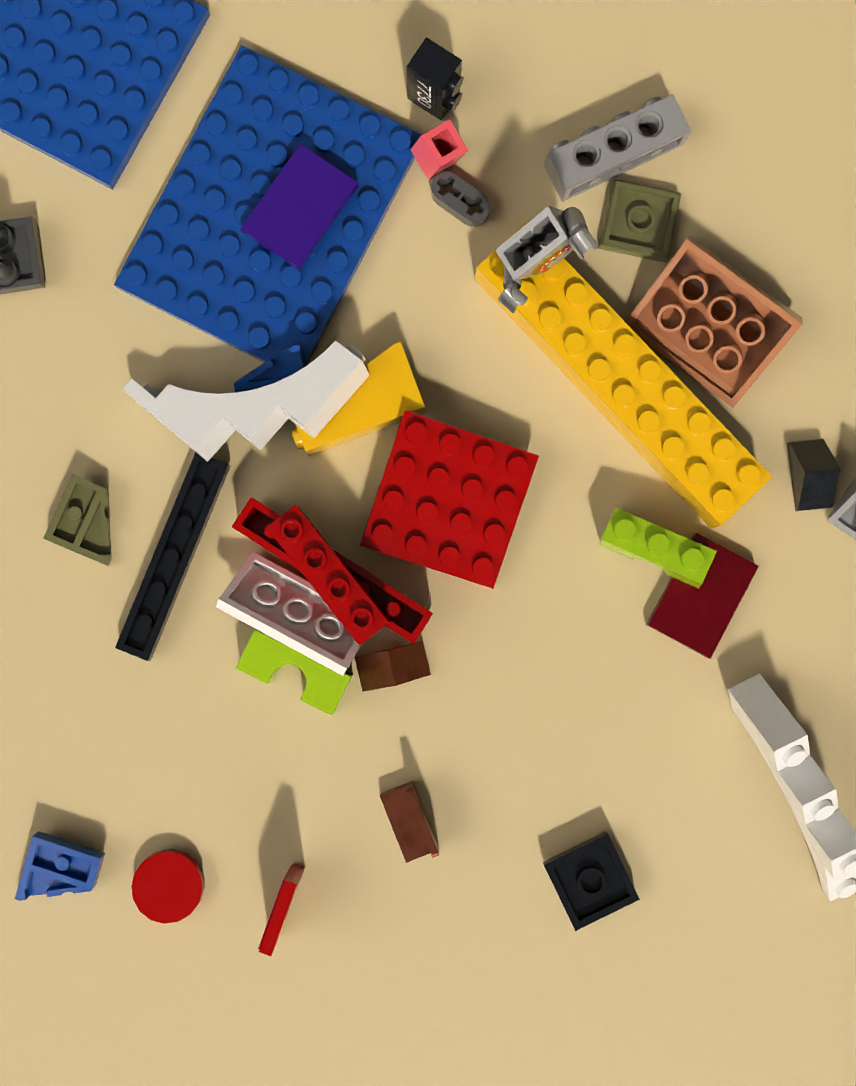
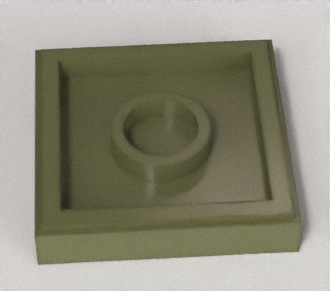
[599,179,681,263]

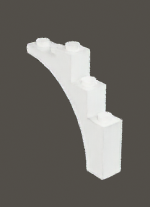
[728,673,856,901]

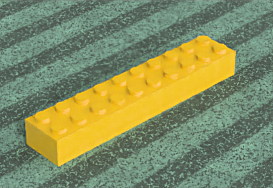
[475,220,772,529]

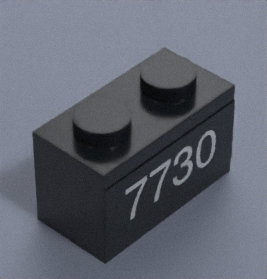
[406,37,464,120]

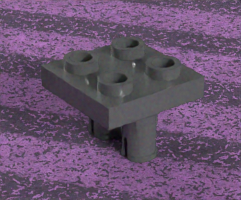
[0,216,45,294]

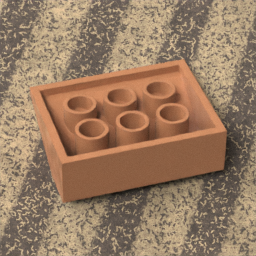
[625,236,803,408]

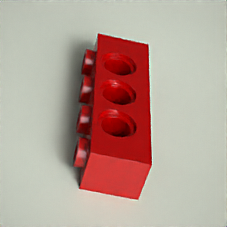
[266,504,390,646]

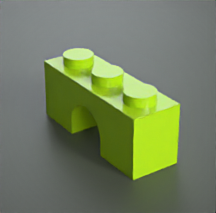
[601,508,717,589]
[236,629,353,716]

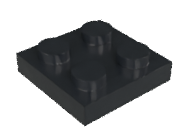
[543,831,640,931]

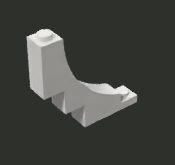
[123,340,370,462]

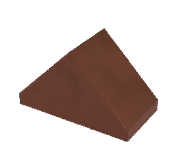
[355,641,431,692]

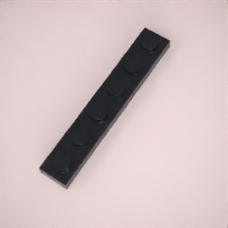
[115,452,231,661]

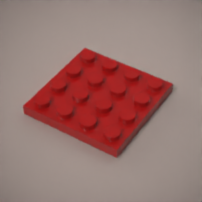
[360,410,539,589]

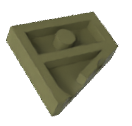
[43,474,111,566]

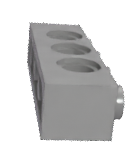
[544,94,692,202]

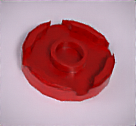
[131,849,205,924]

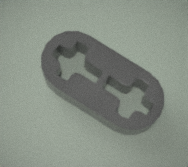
[431,171,490,227]

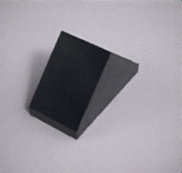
[787,439,841,511]

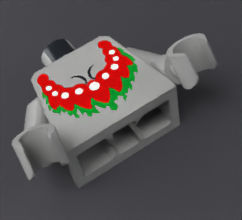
[495,206,599,313]

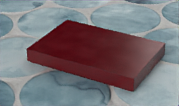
[646,533,759,659]

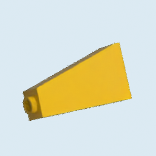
[291,342,425,456]

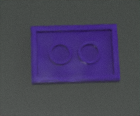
[240,144,359,271]

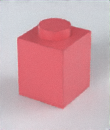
[410,119,468,180]

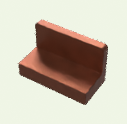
[380,781,439,863]

